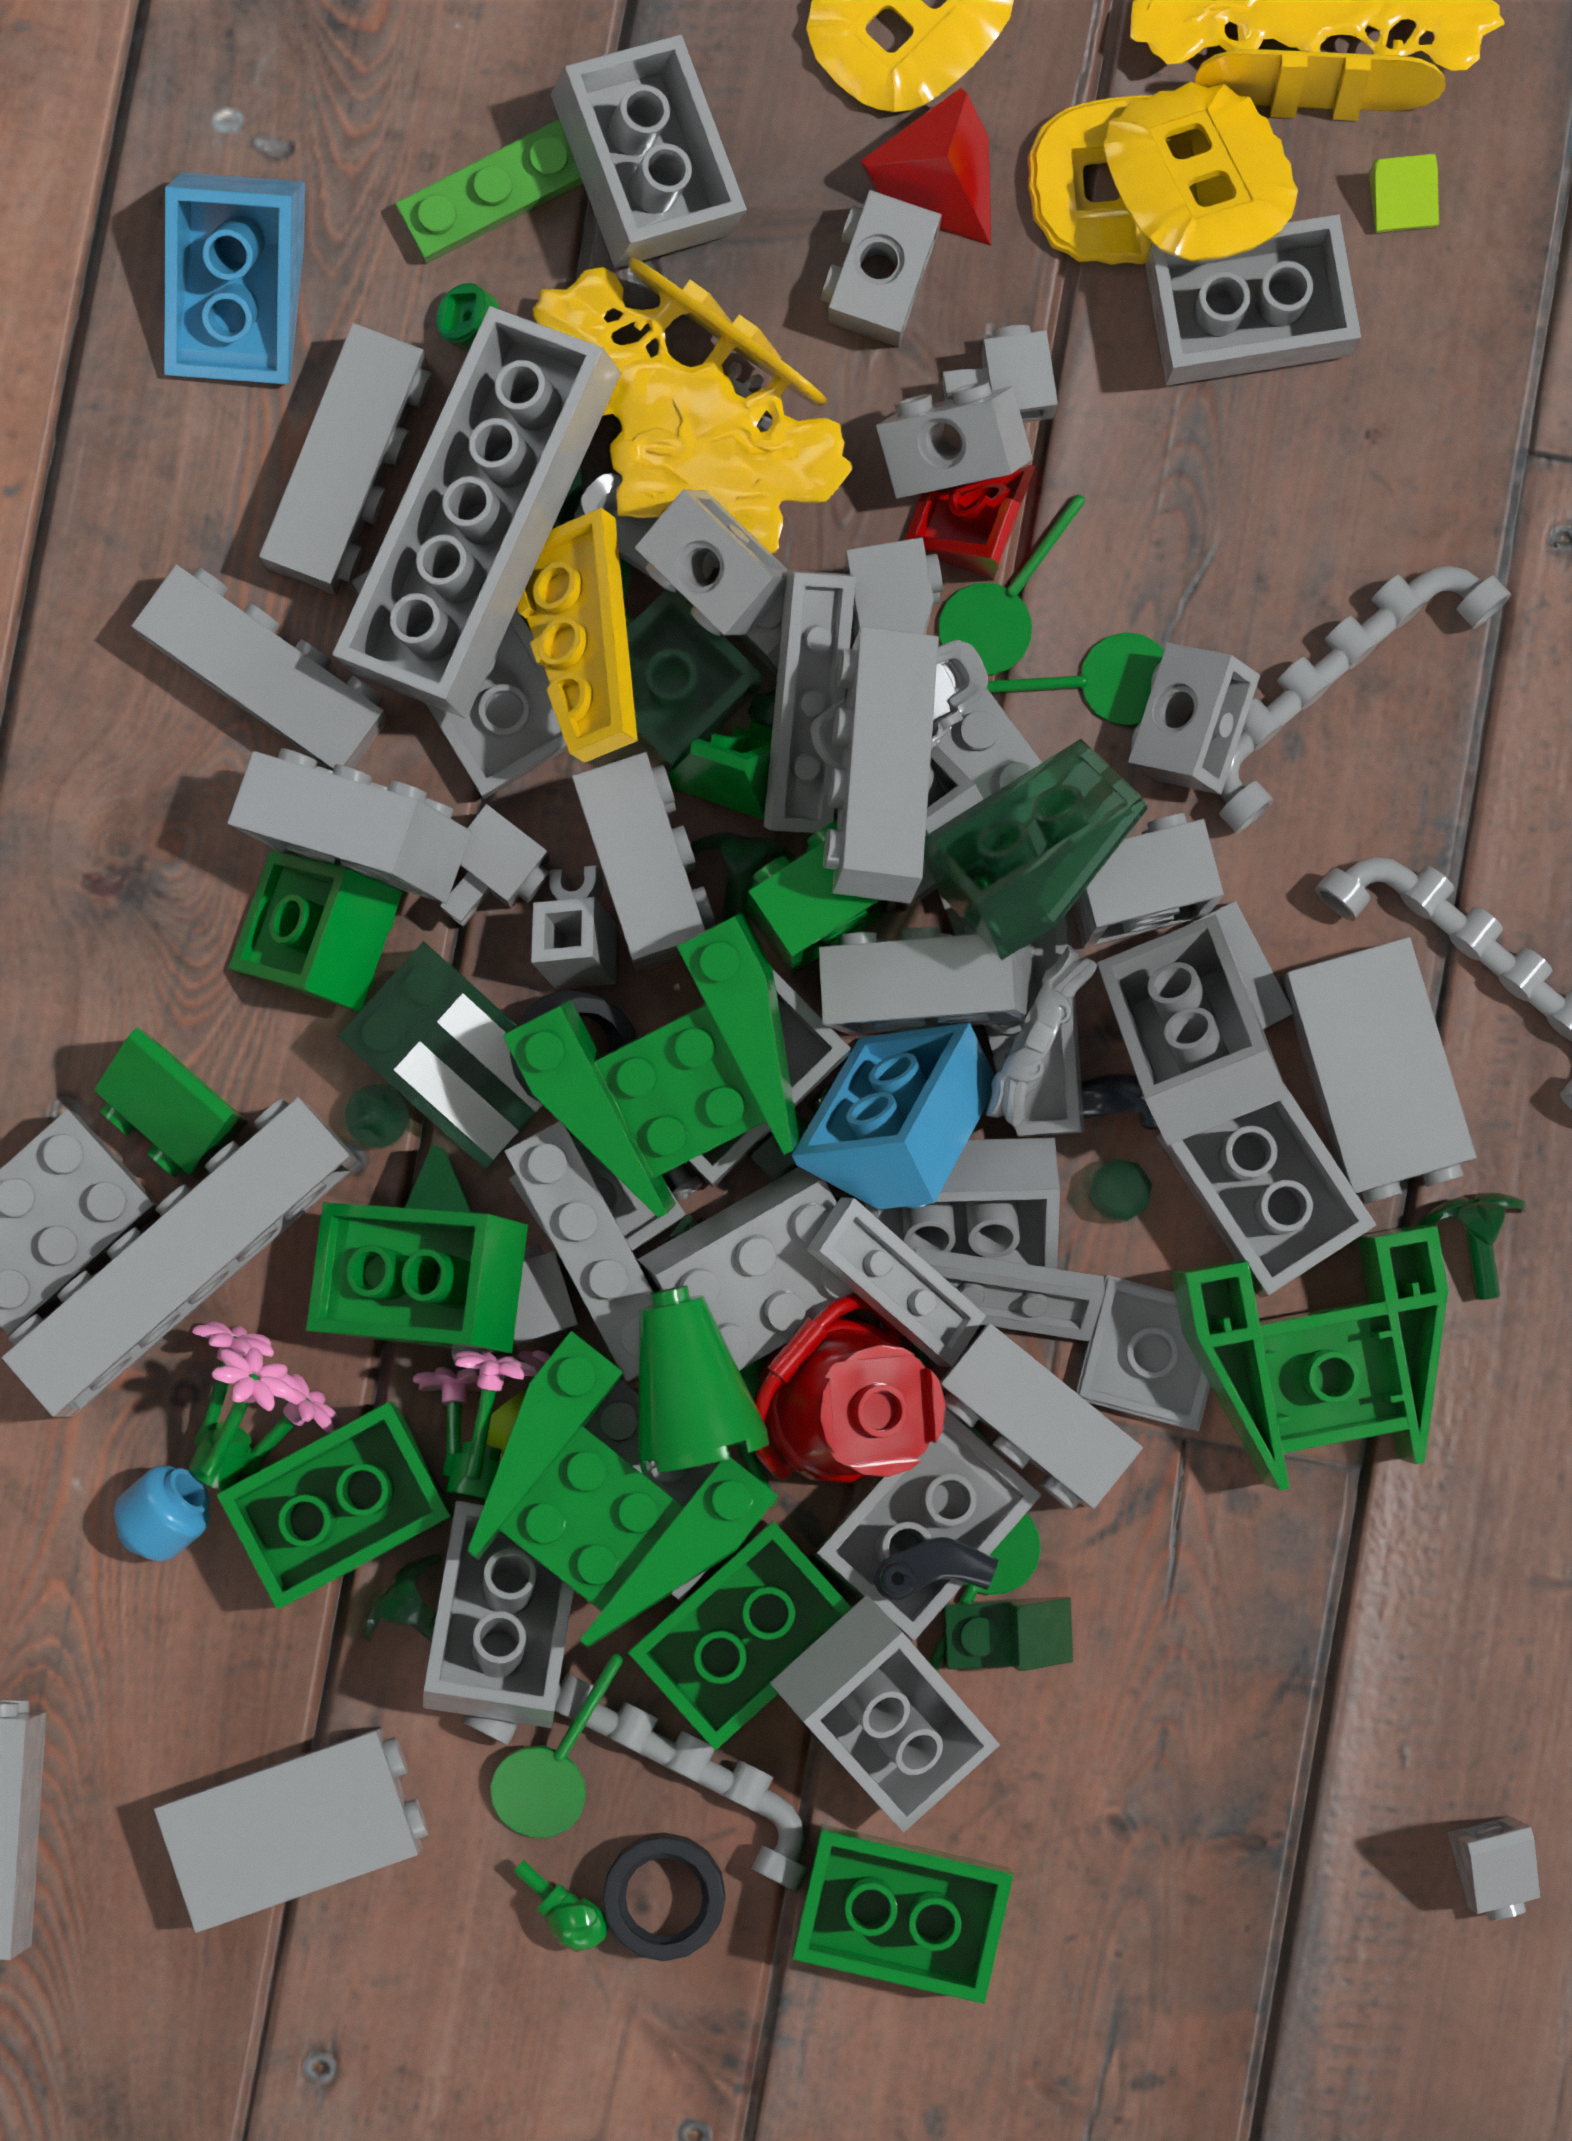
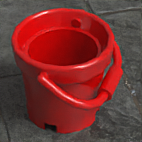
[754,1293,946,1483]

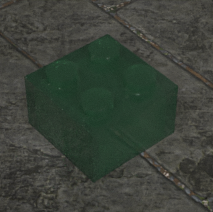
[627,589,762,772]

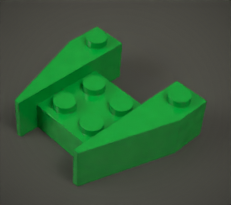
[502,912,800,1218]
[1171,1224,1449,1491]
[467,1331,778,1648]

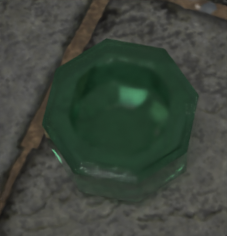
[1088,1159,1152,1222]

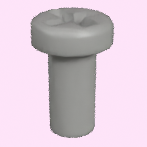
[665,1165,702,1201]

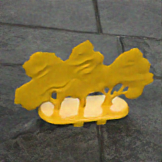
[1130,0,1504,121]
[533,257,852,554]

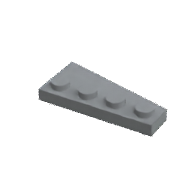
[938,877,1085,1137]

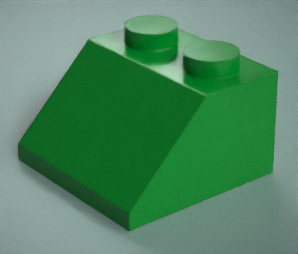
[228,850,403,1012]
[94,1027,248,1179]

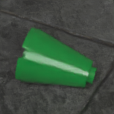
[638,1285,769,1473]

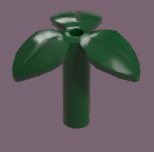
[1418,1193,1527,1300]

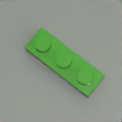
[396,119,583,264]

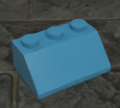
[792,1022,995,1210]

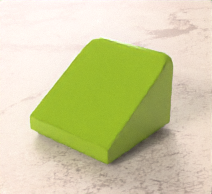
[1369,154,1439,233]

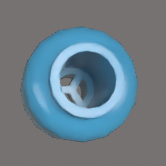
[114,1465,210,1562]

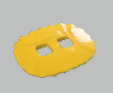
[806,0,1014,112]
[1103,82,1298,262]
[1027,95,1235,265]

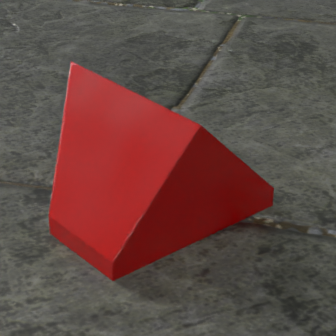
[860,87,991,246]
[905,464,1037,580]

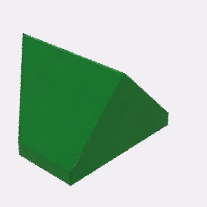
[667,720,773,820]

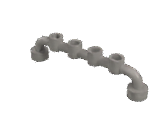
[1219,566,1511,834]
[1315,857,1572,1110]
[462,1673,808,1892]

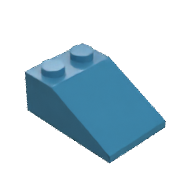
[164,172,305,384]

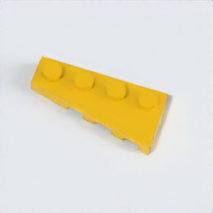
[517,508,638,763]

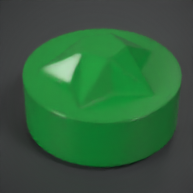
[436,283,500,350]

